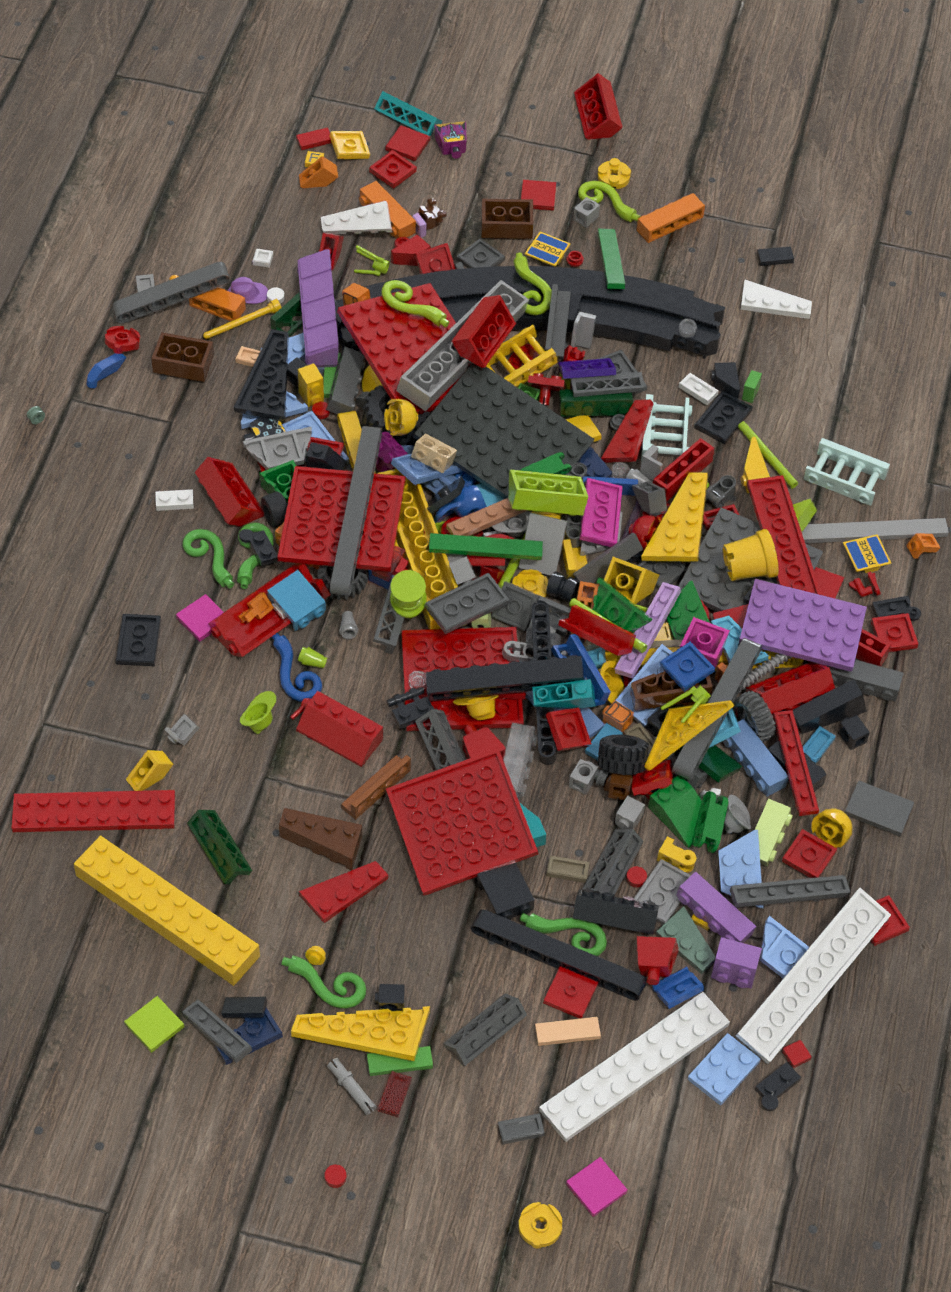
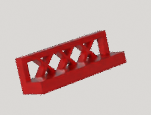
[558,605,636,656]

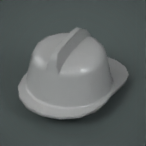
[491,510,531,537]
[724,795,751,834]

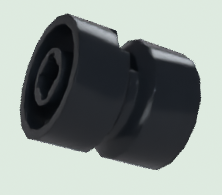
[546,571,580,603]

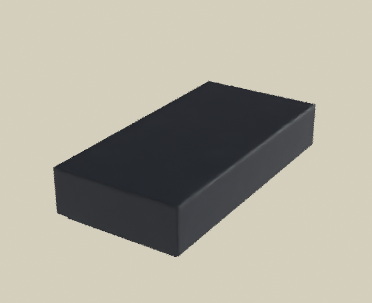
[757,246,794,266]
[221,996,267,1018]

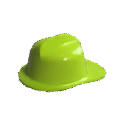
[240,691,277,734]

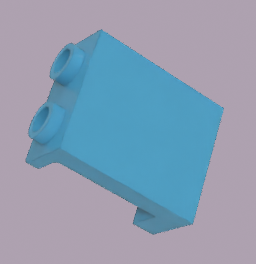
[267,570,326,631]

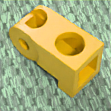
[657,836,697,873]

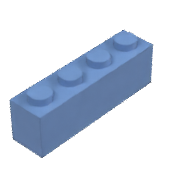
[723,719,789,797]

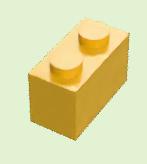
[298,363,324,407]

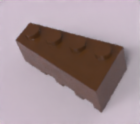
[630,654,712,711]
[279,808,363,871]

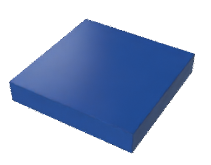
[660,642,715,692]

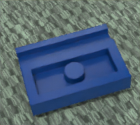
[652,967,704,1009]

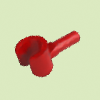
[290,698,311,720]

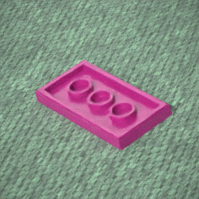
[579,478,623,547]

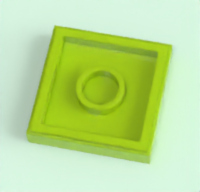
[124,996,184,1053]

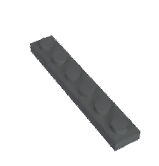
[730,875,851,907]

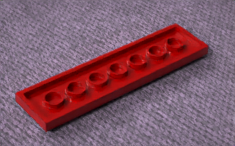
[747,475,822,595]
[12,790,175,832]

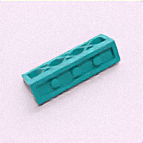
[374,91,443,136]

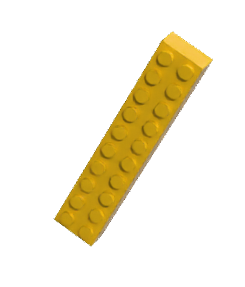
[378,469,467,629]
[74,835,260,986]

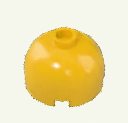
[384,399,418,436]
[811,808,852,848]

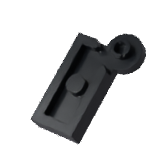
[239,529,278,566]
[871,596,921,621]
[755,1062,801,1111]

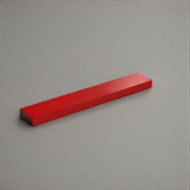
[773,710,819,816]

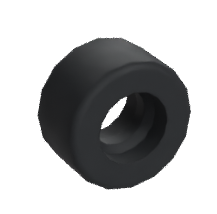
[261,492,287,528]

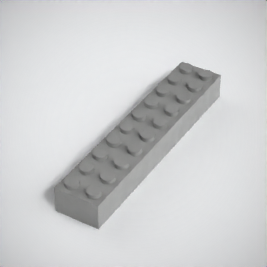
[396,280,529,411]

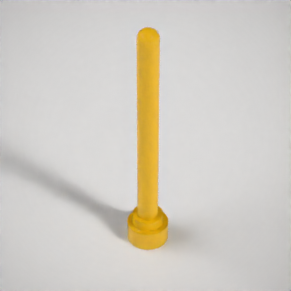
[203,298,282,339]

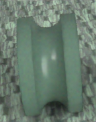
[27,406,45,424]

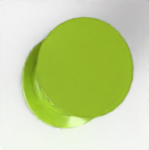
[390,570,427,618]

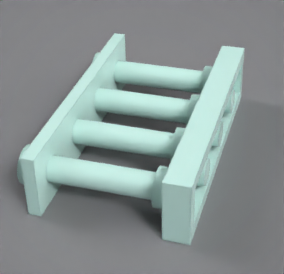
[641,394,692,461]
[804,438,890,506]

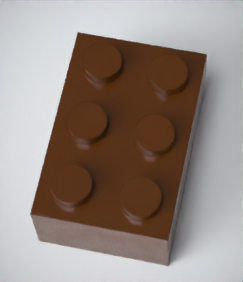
[481,199,533,239]
[151,332,214,382]

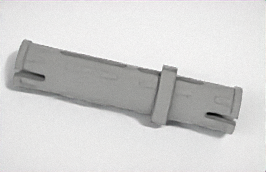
[327,1058,377,1115]

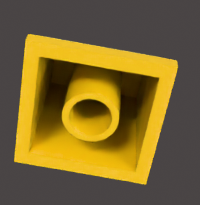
[604,557,659,604]

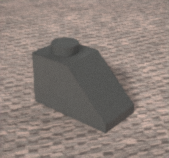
[632,481,667,516]

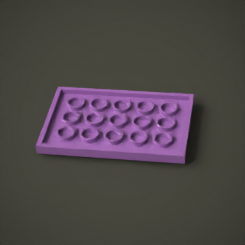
[739,579,867,672]

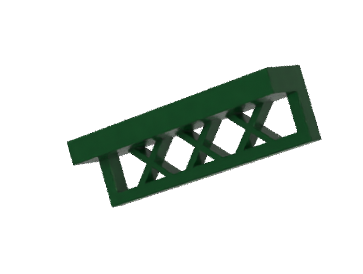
[270,292,303,337]
[187,810,253,884]

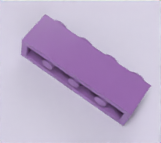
[676,872,756,943]

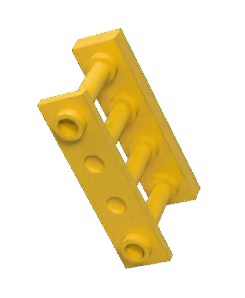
[486,325,558,388]

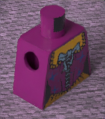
[434,121,467,159]

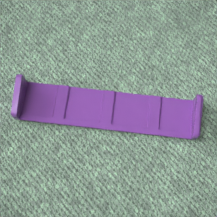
[297,249,338,367]

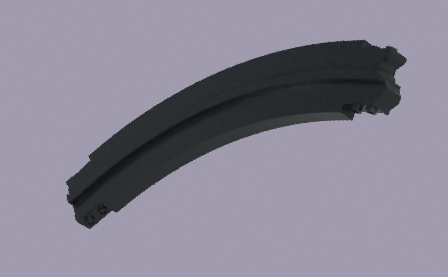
[334,266,725,359]

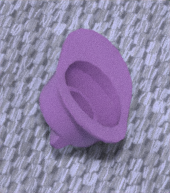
[228,277,268,304]

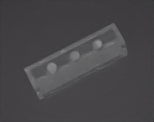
[503,723,538,802]

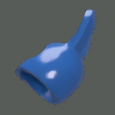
[433,485,486,523]

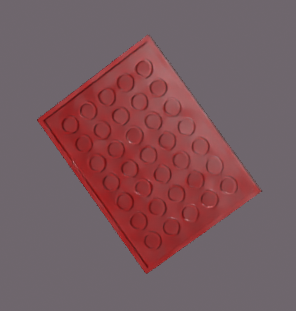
[337,283,460,415]

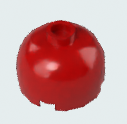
[629,515,662,552]

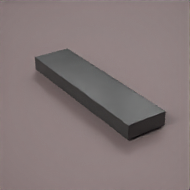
[573,533,643,586]
[182,999,252,1063]

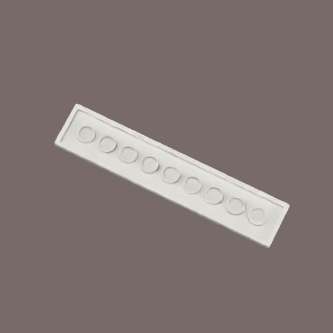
[736,888,891,1064]
[539,992,730,1142]

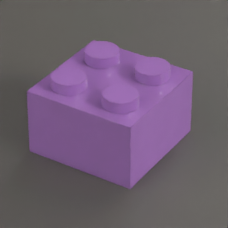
[711,937,762,989]

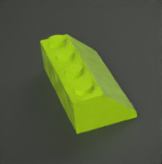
[508,470,588,516]

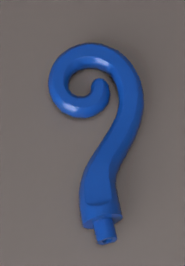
[272,633,322,702]

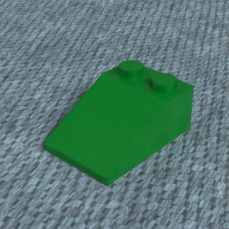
[648,775,702,848]

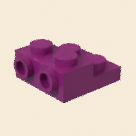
[376,432,408,473]

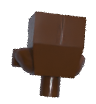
[418,198,447,230]
[604,773,634,800]

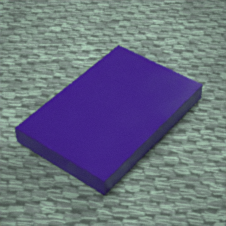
[558,358,616,379]

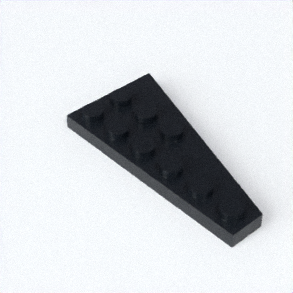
[234,329,289,421]

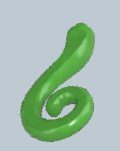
[237,522,274,589]
[182,529,234,589]
[520,913,607,956]
[282,955,366,1009]

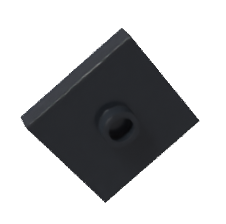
[427,476,465,514]

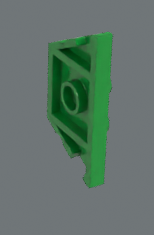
[592,578,652,633]
[667,581,710,640]

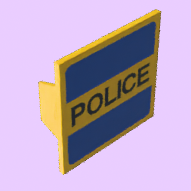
[525,232,571,267]
[843,534,891,573]

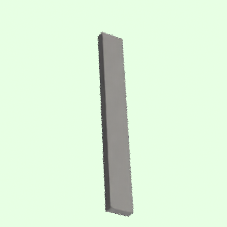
[802,518,949,543]

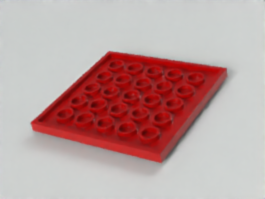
[278,466,406,572]
[402,627,524,731]
[386,748,539,896]

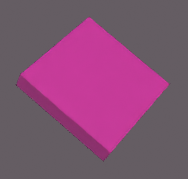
[176,594,224,642]
[566,1157,628,1217]

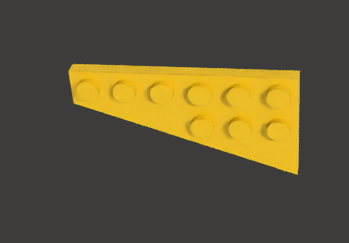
[641,473,708,562]
[291,1006,430,1061]

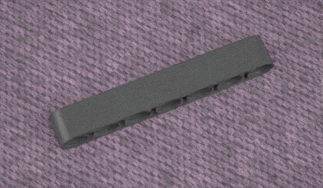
[112,262,230,323]

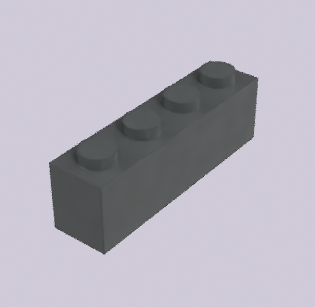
[326,347,366,414]
[825,660,903,702]

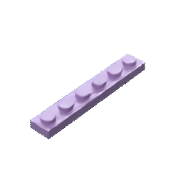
[615,582,681,678]

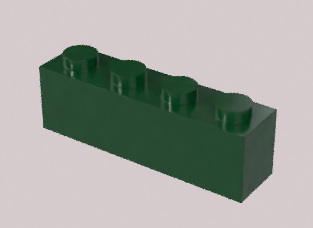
[559,389,633,417]

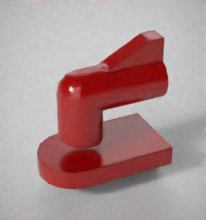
[849,571,881,597]

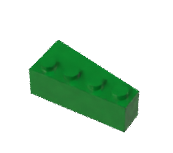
[259,460,297,505]

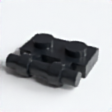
[386,687,434,729]

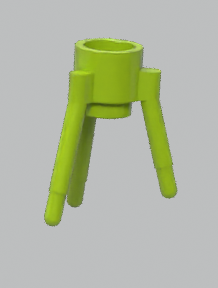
[354,245,390,276]
[661,685,711,723]

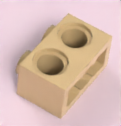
[411,433,457,473]

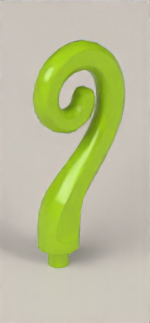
[578,181,641,222]
[513,253,552,315]
[381,280,449,327]

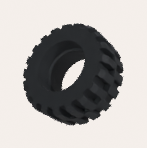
[362,385,432,446]

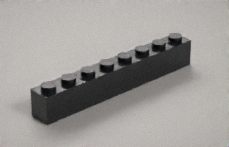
[426,655,584,701]

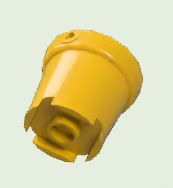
[722,529,779,581]

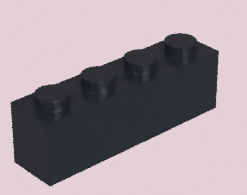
[573,888,659,935]

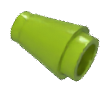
[298,647,328,669]

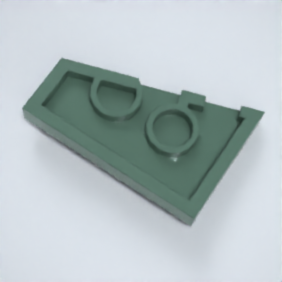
[656,906,716,975]

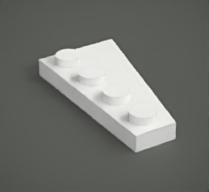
[321,201,392,234]
[741,280,812,319]

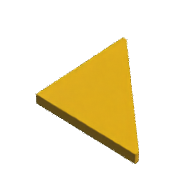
[645,700,734,771]

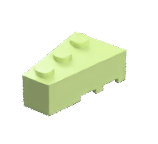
[755,798,793,866]

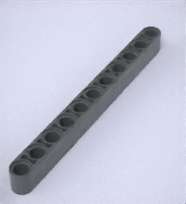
[330,426,382,596]

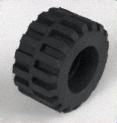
[598,734,649,775]

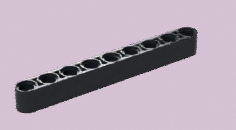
[532,600,557,765]
[470,909,647,1001]

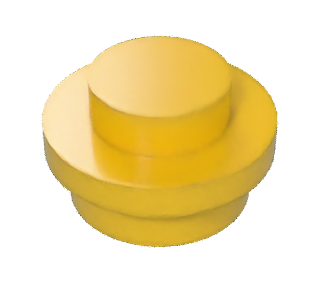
[305,946,326,965]

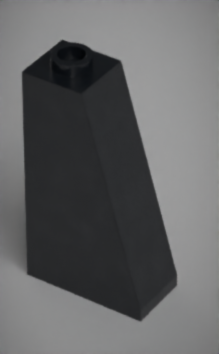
[793,679,867,734]

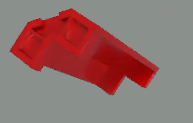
[208,563,330,657]

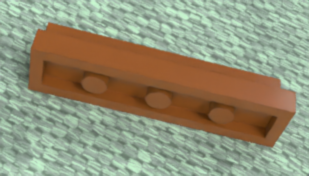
[341,755,411,820]

